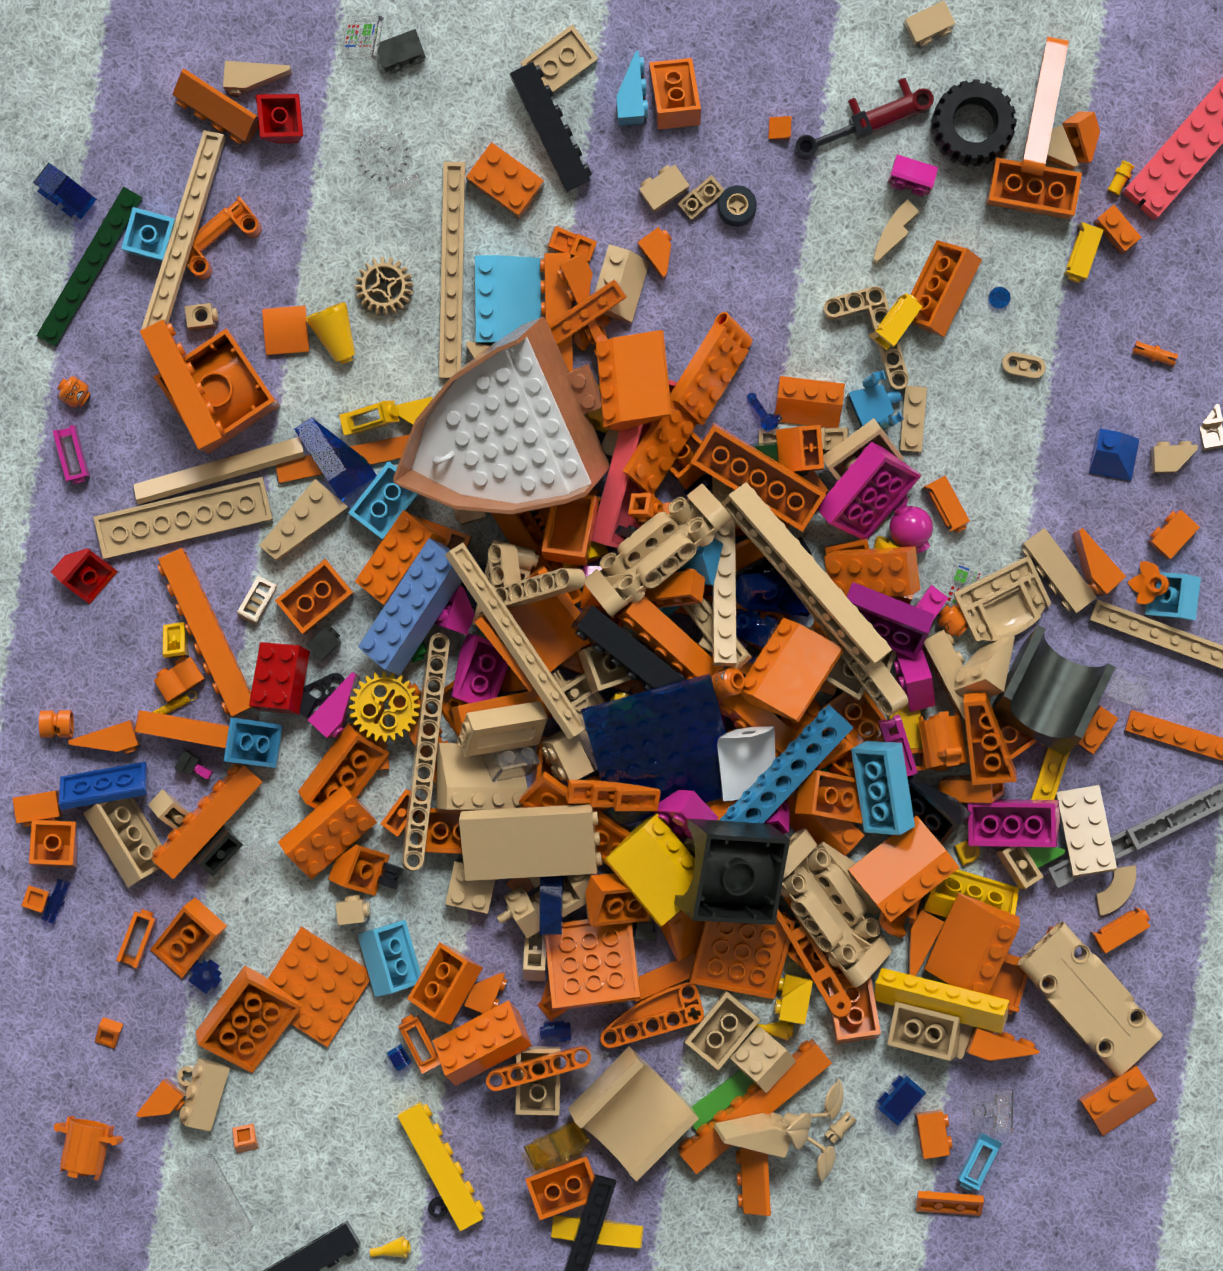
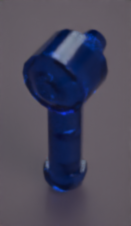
[747,393,782,432]

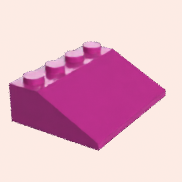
[817,442,921,539]

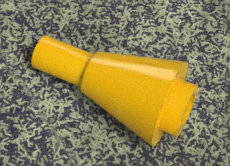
[753,1021,794,1041]
[370,1236,411,1258]

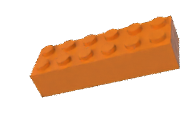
[690,423,826,532]

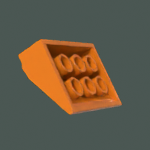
[596,330,672,432]
[740,618,844,722]
[848,816,960,922]
[924,892,1020,995]
[195,965,302,1073]

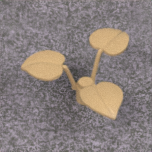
[783,1079,844,1182]

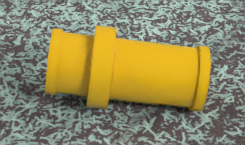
[1107,160,1134,196]

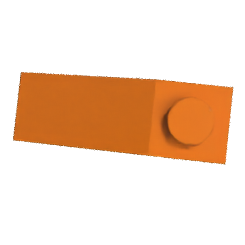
[68,720,141,754]
[908,909,944,976]

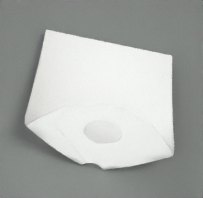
[717,726,775,801]

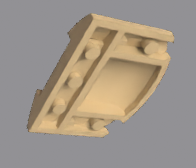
[953,556,1051,641]

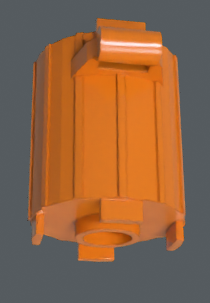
[918,711,968,772]
[53,1116,123,1180]

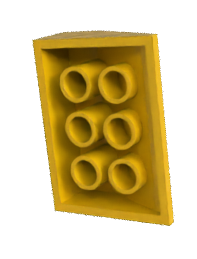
[604,813,695,927]

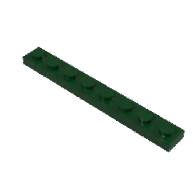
[36,186,143,347]

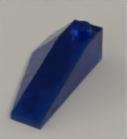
[294,417,377,501]

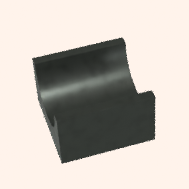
[992,625,1116,756]
[674,819,790,925]

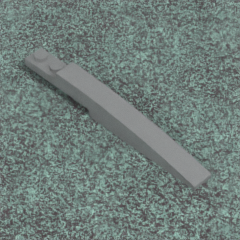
[1047,782,1223,888]

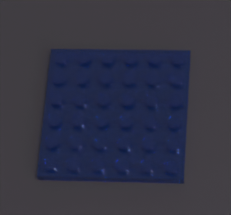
[581,674,726,826]

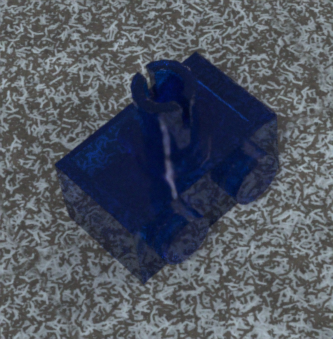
[736,608,778,648]

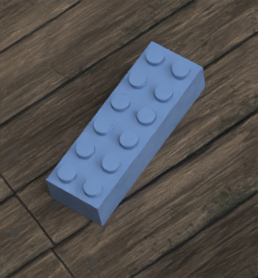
[358,538,462,675]

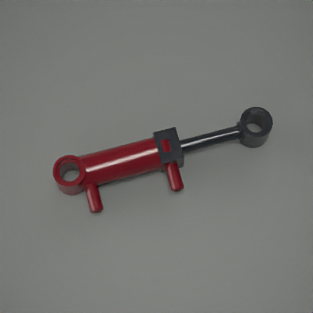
[794,78,934,160]

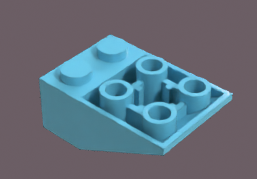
[616,51,648,126]

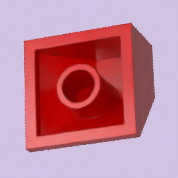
[51,548,118,604]

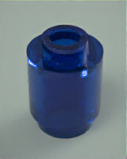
[540,1020,571,1044]

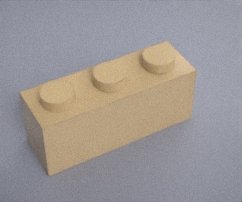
[179,1058,230,1131]

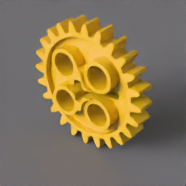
[349,671,420,743]

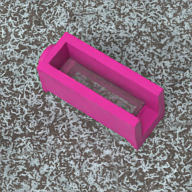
[53,425,90,485]

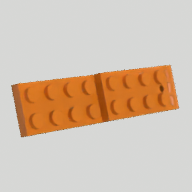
[622,312,753,494]

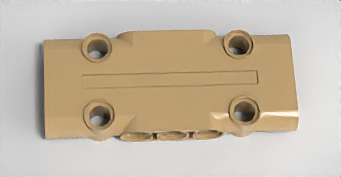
[585,483,733,617]
[781,828,892,988]
[1017,922,1163,1076]

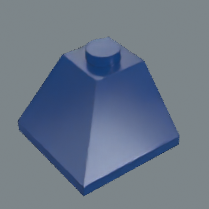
[1089,428,1140,481]

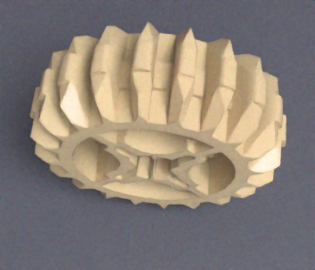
[355,257,414,316]

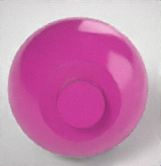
[889,505,933,554]

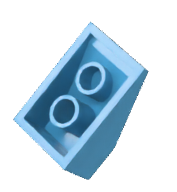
[224,717,283,768]

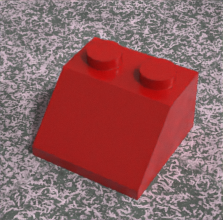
[256,94,303,144]

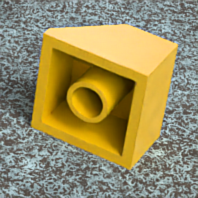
[774,973,813,1025]

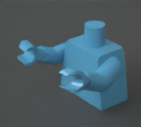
[847,370,904,429]

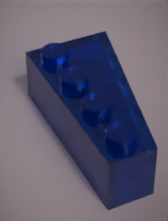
[736,571,810,617]

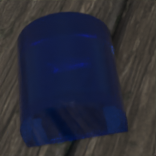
[386,1043,412,1071]

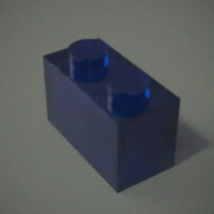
[876,1073,926,1126]

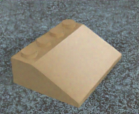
[436,743,528,810]

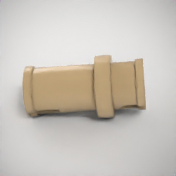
[824,1111,857,1144]

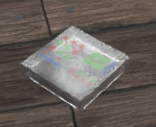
[340,15,384,60]
[940,559,991,606]

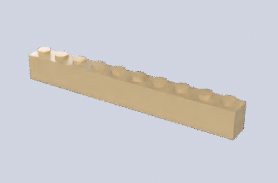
[722,482,892,672]

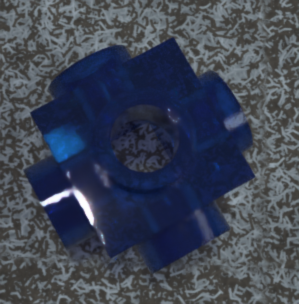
[187,959,222,994]

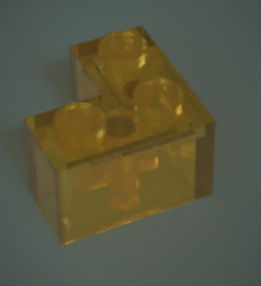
[524,1121,590,1170]

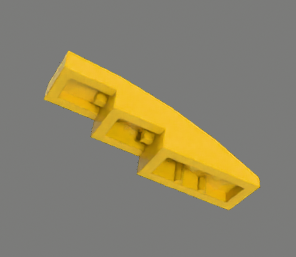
[551,1215,644,1248]

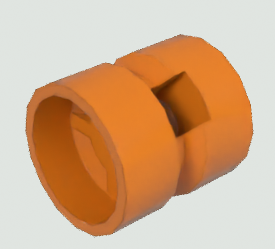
[39,710,74,738]

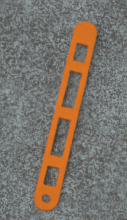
[777,894,852,1017]

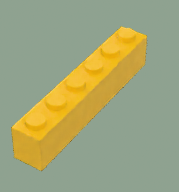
[875,968,1009,1034]
[397,1101,485,1231]

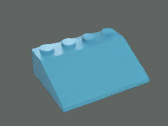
[475,255,541,345]

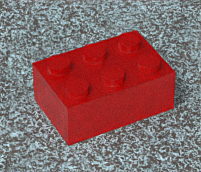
[249,642,310,715]

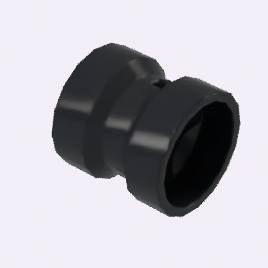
[377,862,404,890]

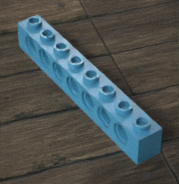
[719,704,853,823]

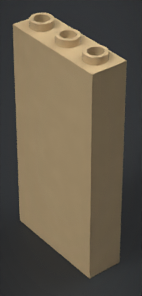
[459,804,602,881]

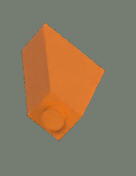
[938,774,1005,803]

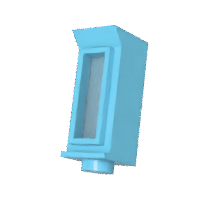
[957,1131,1003,1191]

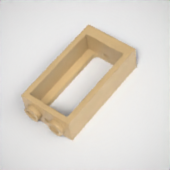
[457,701,548,757]

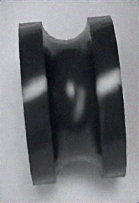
[428,1197,448,1218]

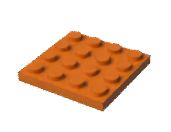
[689,915,796,1000]
[544,919,641,1011]
[268,926,370,1047]

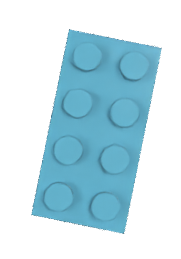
[851,741,915,835]

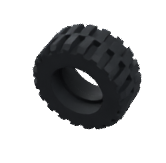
[931,79,1017,167]

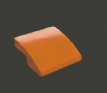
[262,305,310,355]

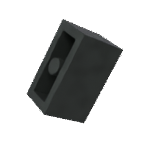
[375,29,426,73]
[193,825,243,877]

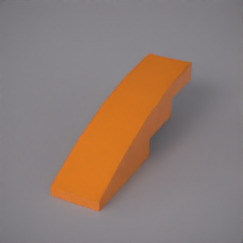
[566,780,661,811]

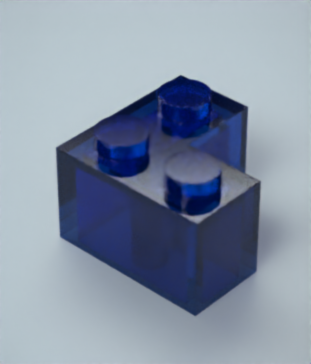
[33,162,97,219]

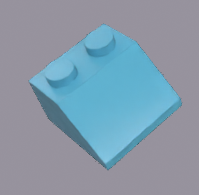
[1145,572,1201,621]

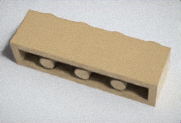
[1021,528,1097,614]

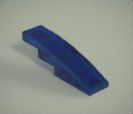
[540,876,564,935]

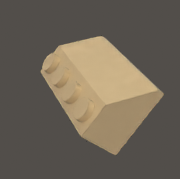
[922,630,965,719]
[83,797,162,888]

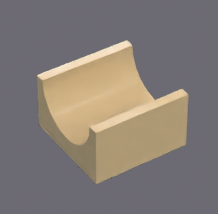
[568,1046,699,1181]

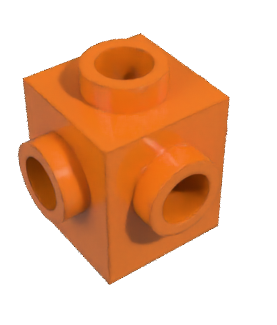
[628,493,663,525]

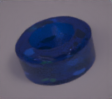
[988,287,1011,309]

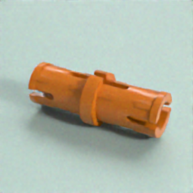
[1132,340,1178,367]

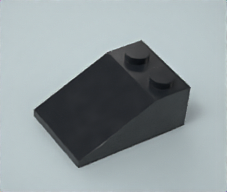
[908,778,972,846]

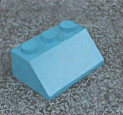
[357,920,421,997]

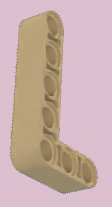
[823,286,909,391]
[488,544,585,607]

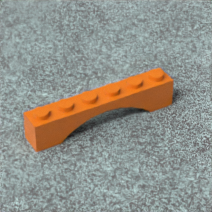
[557,253,608,357]

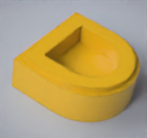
[954,840,980,866]

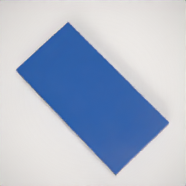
[59,762,148,810]

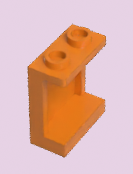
[988,953,1028,1014]

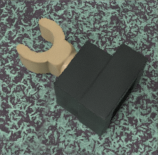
[635,916,657,942]

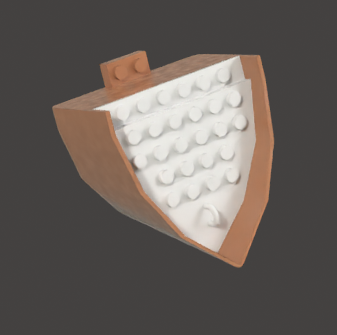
[393,317,609,514]

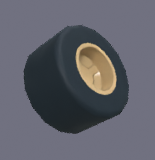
[717,185,757,227]

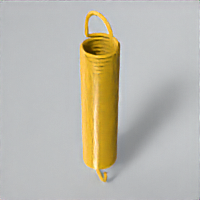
[152,691,197,714]

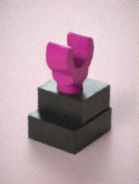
[174,750,213,779]

